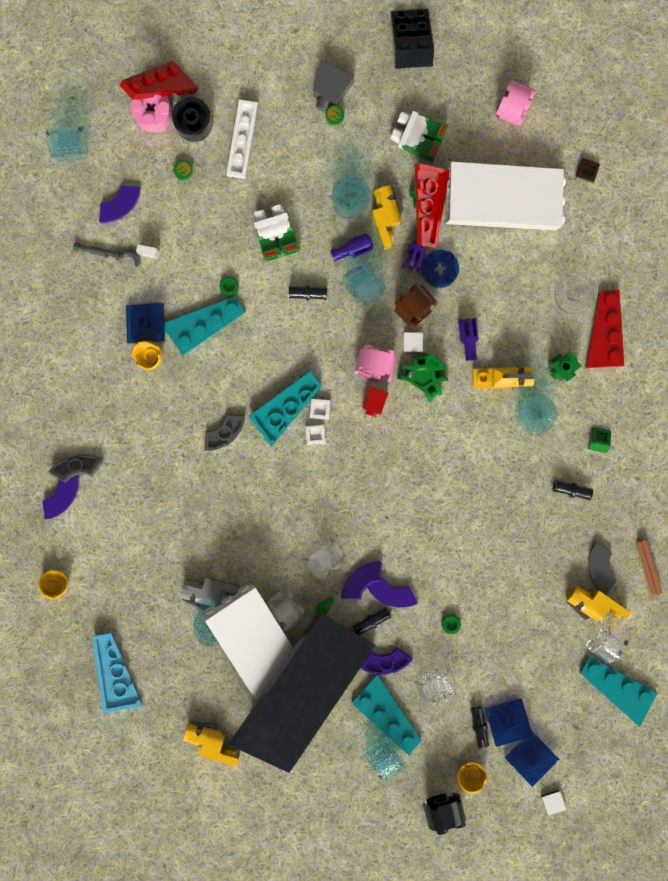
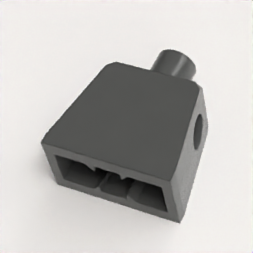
[313,61,354,112]

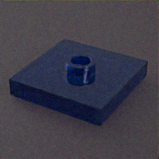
[126,303,165,344]
[484,698,533,747]
[504,730,560,787]

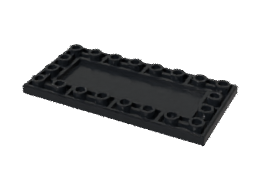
[229,611,376,773]

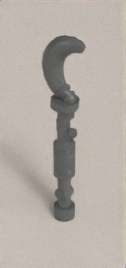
[73,243,141,267]

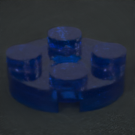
[421,250,459,289]

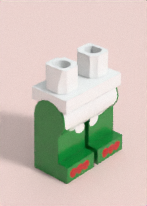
[390,111,449,163]
[254,204,300,262]

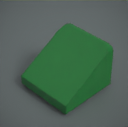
[588,427,611,453]
[316,597,334,615]

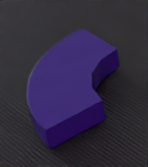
[99,186,141,223]
[42,476,79,520]
[341,561,383,600]
[367,578,418,608]
[361,647,413,675]

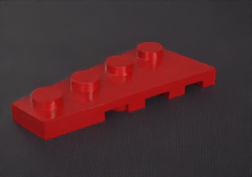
[119,61,199,100]
[415,163,450,248]
[585,290,625,369]

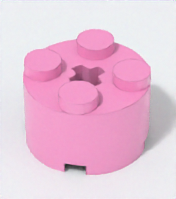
[496,80,536,126]
[131,95,172,132]
[354,345,397,382]

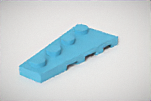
[92,632,142,713]

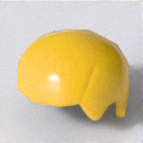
[131,341,163,370]
[38,570,68,599]
[457,761,487,793]

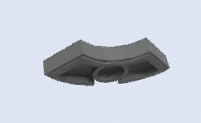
[204,414,245,451]
[48,454,103,483]
[588,542,617,595]

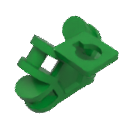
[397,352,449,402]

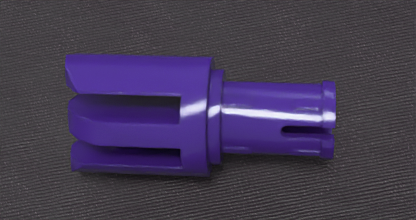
[401,228,425,272]
[330,233,373,262]
[458,318,479,361]

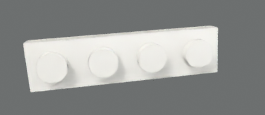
[226,99,258,179]

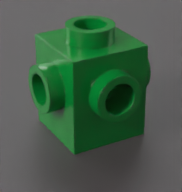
[548,351,582,382]

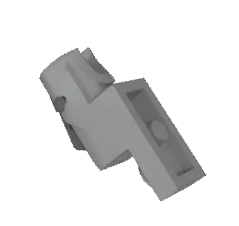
[180,576,243,610]

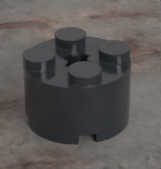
[172,97,213,142]
[423,793,466,835]

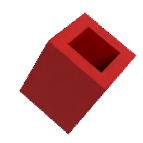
[363,387,389,417]

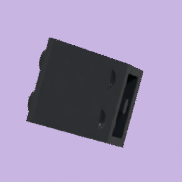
[391,9,434,69]

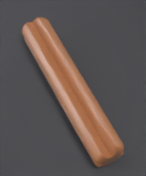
[636,539,662,596]

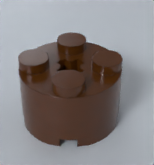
[394,283,438,329]

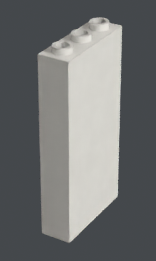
[445,162,566,230]
[202,584,293,702]

